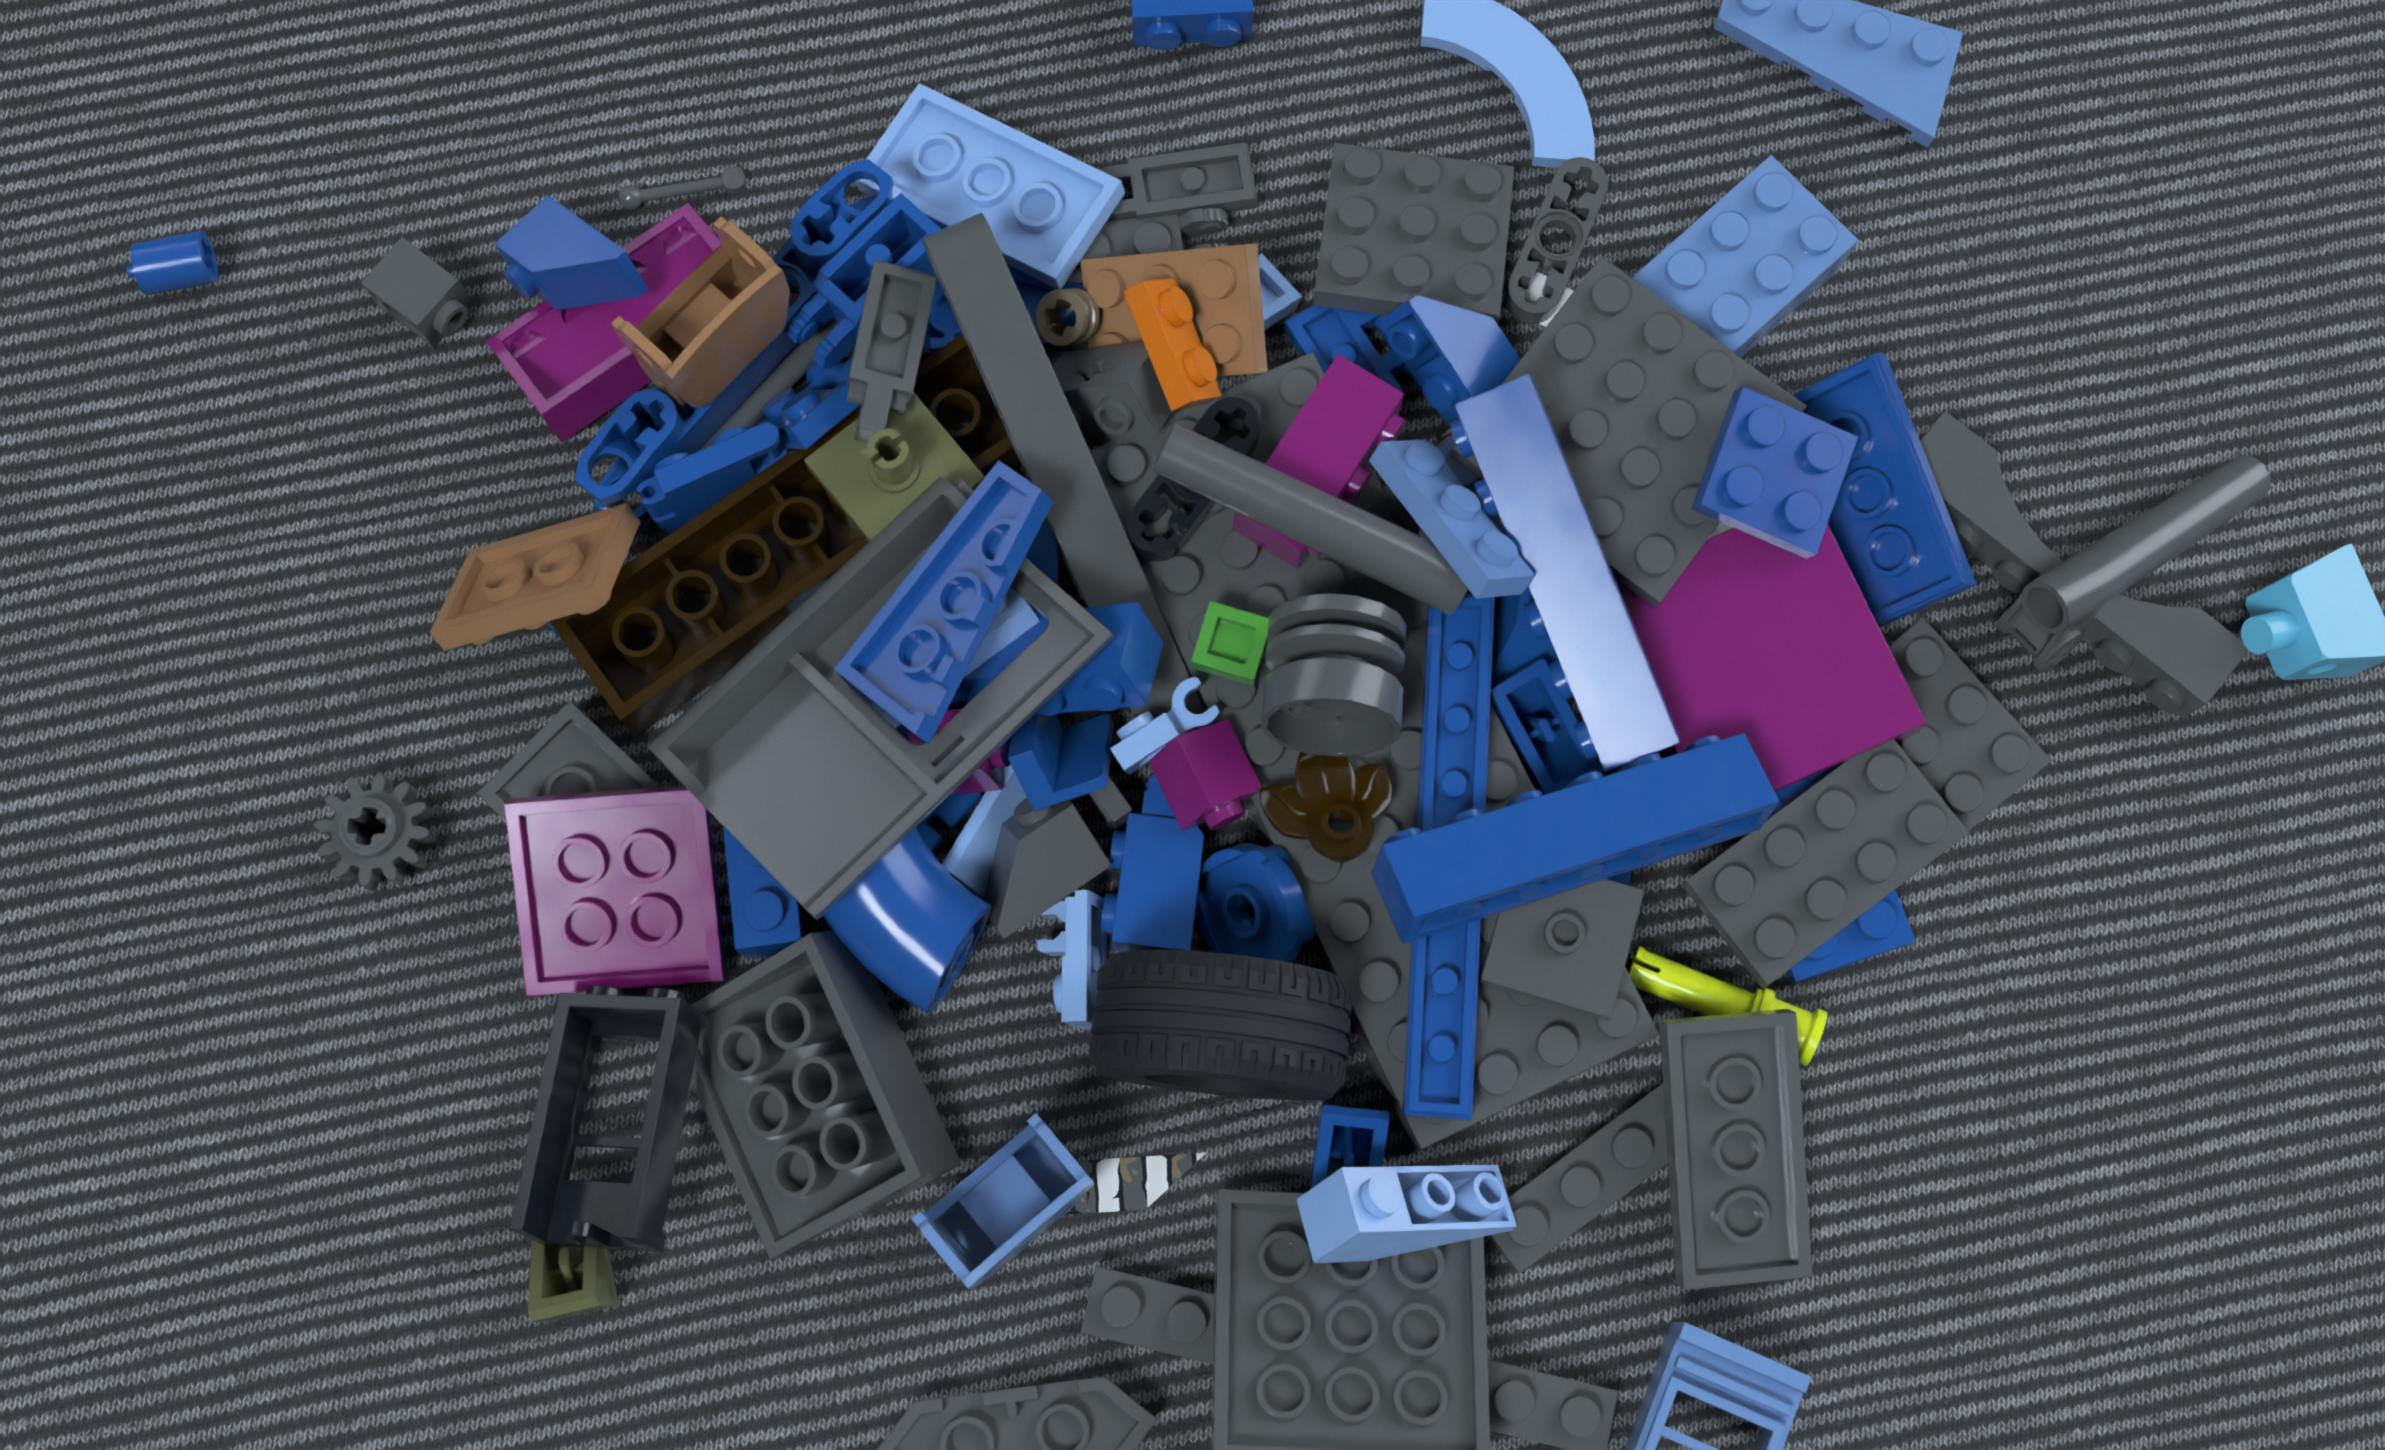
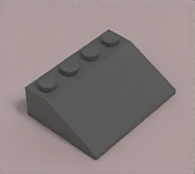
[691,930,962,1260]

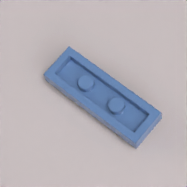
[1369,439,1535,599]

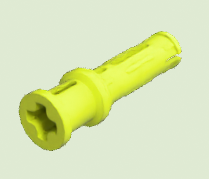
[1628,946,1828,1066]

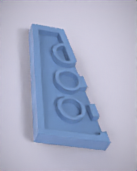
[1713,0,1963,148]

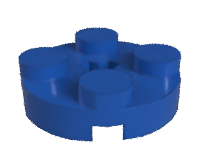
[1195,843,1315,963]

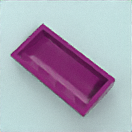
[486,203,721,443]

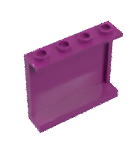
[1616,524,1926,792]

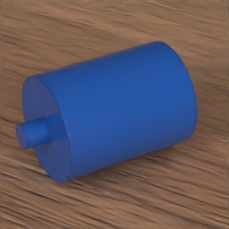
[126,230,218,295]

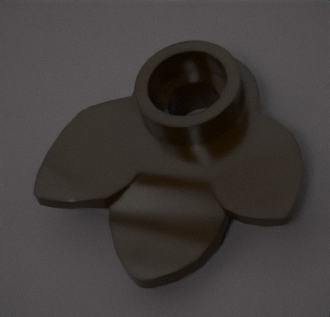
[1259,752,1392,862]

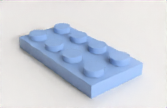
[855,83,1125,290]

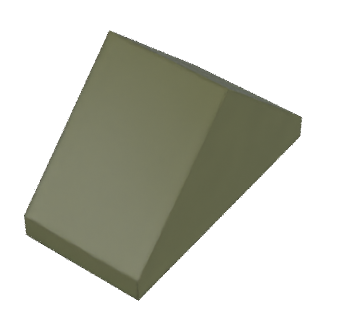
[528,1240,619,1322]

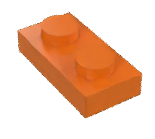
[1123,278,1222,411]

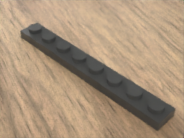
[1080,1266,1618,1450]

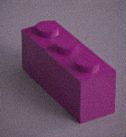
[1233,354,1406,569]

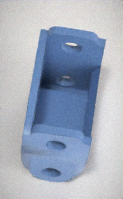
[911,1113,1094,1289]

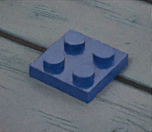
[1691,386,1858,559]

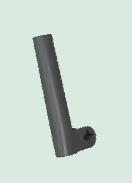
[1152,423,1468,615]
[1995,455,2271,673]

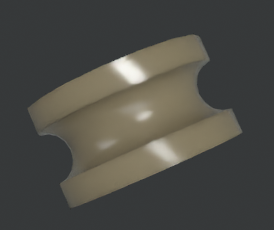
[1036,288,1100,346]

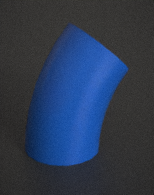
[823,826,991,1014]

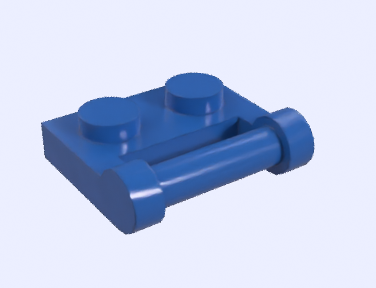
[753,358,860,449]

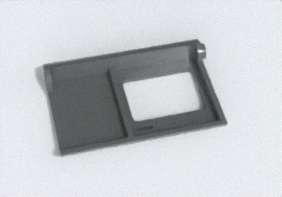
[647,477,1114,920]

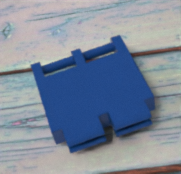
[636,422,788,534]

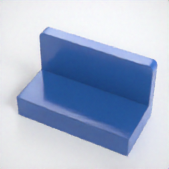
[1008,714,1114,812]

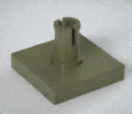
[804,392,985,541]

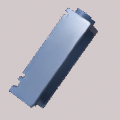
[1624,1322,1812,1450]

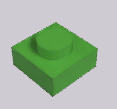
[1190,601,1269,686]

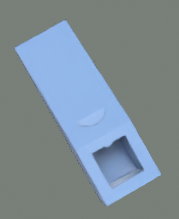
[1296,1165,1517,1263]

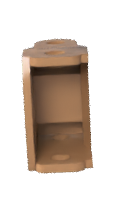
[611,216,790,408]

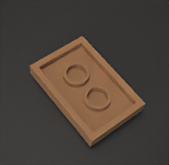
[1080,244,1268,376]
[430,503,641,651]

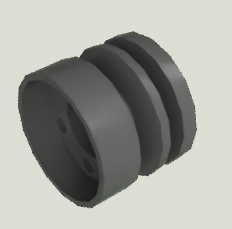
[1261,593,1406,757]

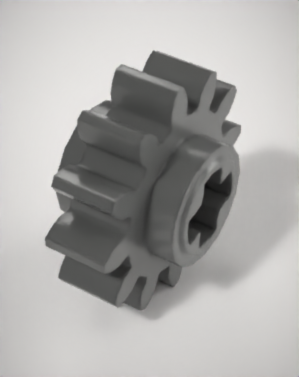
[314,773,437,891]

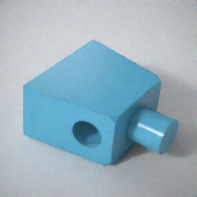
[2241,544,2385,680]

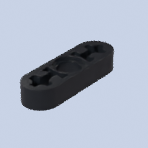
[1127,397,1261,562]

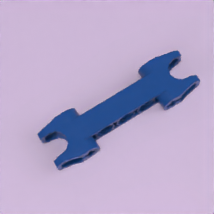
[575,159,894,525]

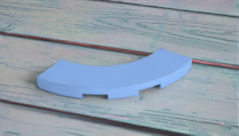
[1420,0,1595,168]

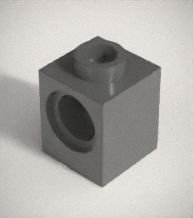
[361,237,474,348]

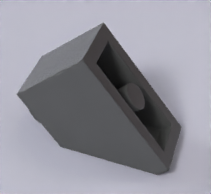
[984,798,1112,939]

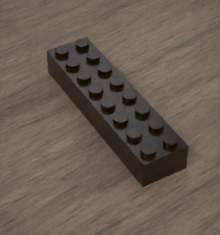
[549,334,1022,737]

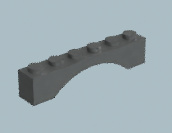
[1920,411,2249,718]

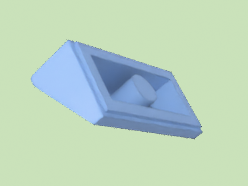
[942,764,1027,899]

